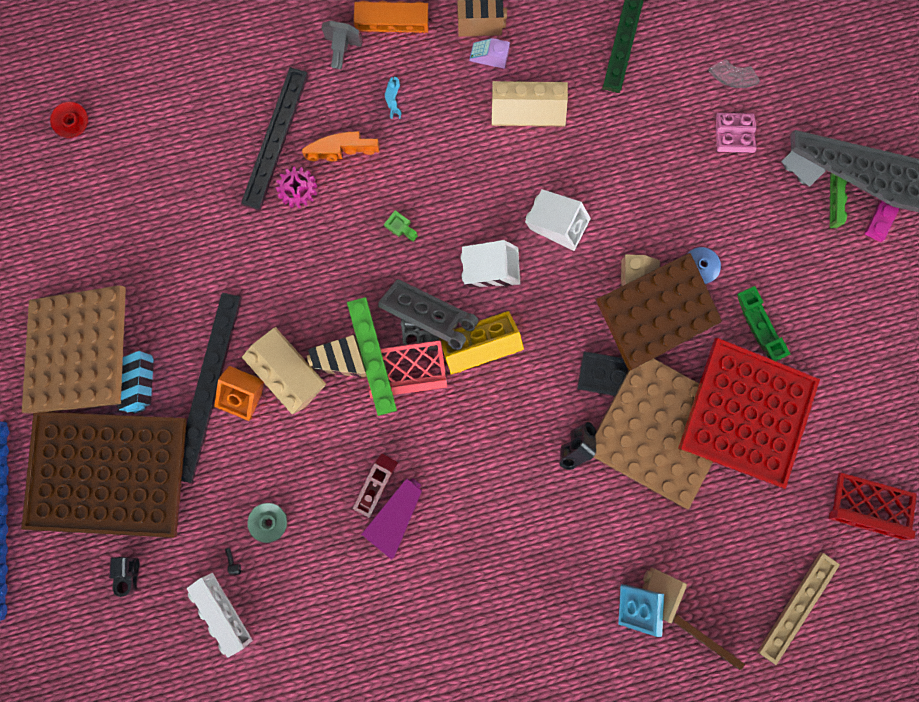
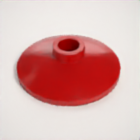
[50,102,88,138]

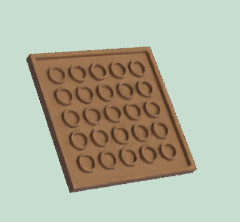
[22,285,126,414]
[593,358,713,510]

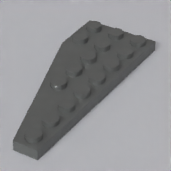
[790,130,919,212]

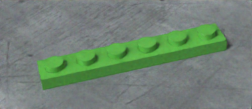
[347,297,397,416]

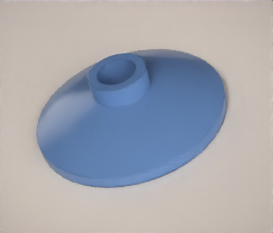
[687,247,721,284]

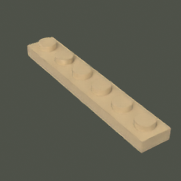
[757,552,840,665]

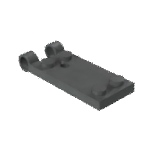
[378,279,479,350]

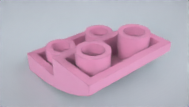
[716,113,756,153]

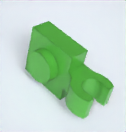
[384,210,418,242]

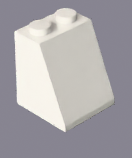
[525,189,591,251]

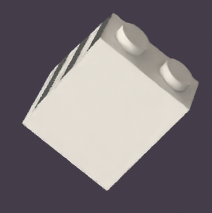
[461,240,520,287]

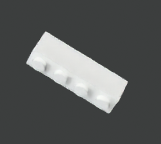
[187,573,253,658]

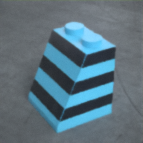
[116,351,154,414]

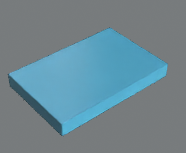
[618,584,664,637]

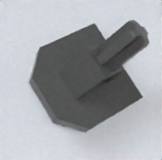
[322,21,362,69]

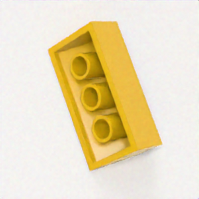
[439,311,524,374]

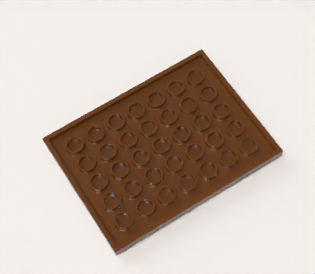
[21,412,186,538]

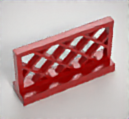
[829,473,917,541]

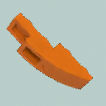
[302,131,379,161]

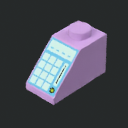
[469,38,510,69]

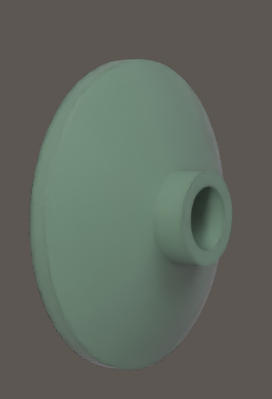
[247,503,287,543]

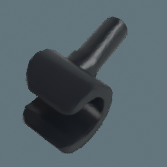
[225,548,241,575]

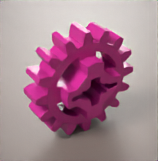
[276,167,318,209]

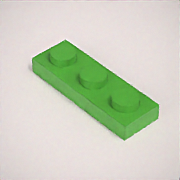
[829,173,847,228]

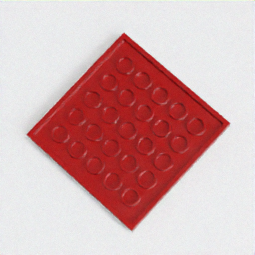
[678,338,820,489]

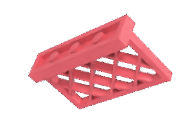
[368,340,447,398]

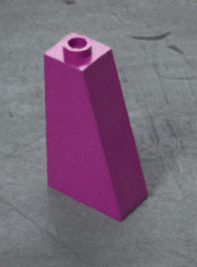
[361,478,423,560]

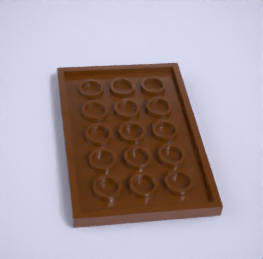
[595,253,722,370]

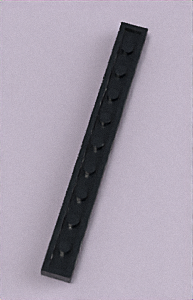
[181,292,242,483]

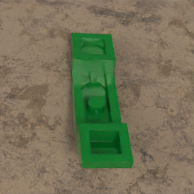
[737,286,790,361]

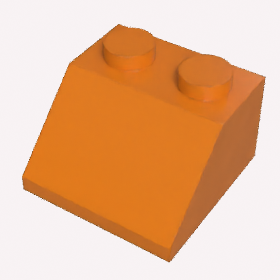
[214,366,264,421]

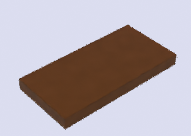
[672,614,745,670]

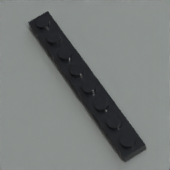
[241,67,308,211]

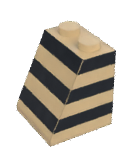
[307,335,367,377]

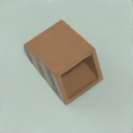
[457,0,507,37]

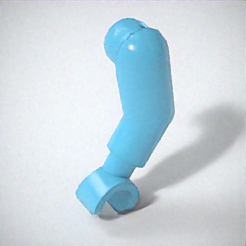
[385,77,401,119]

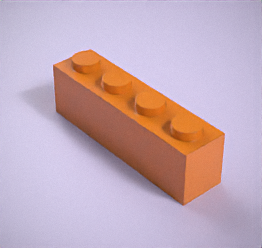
[354,0,429,33]

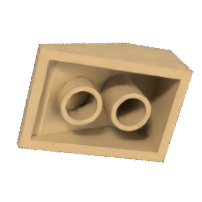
[643,567,687,623]

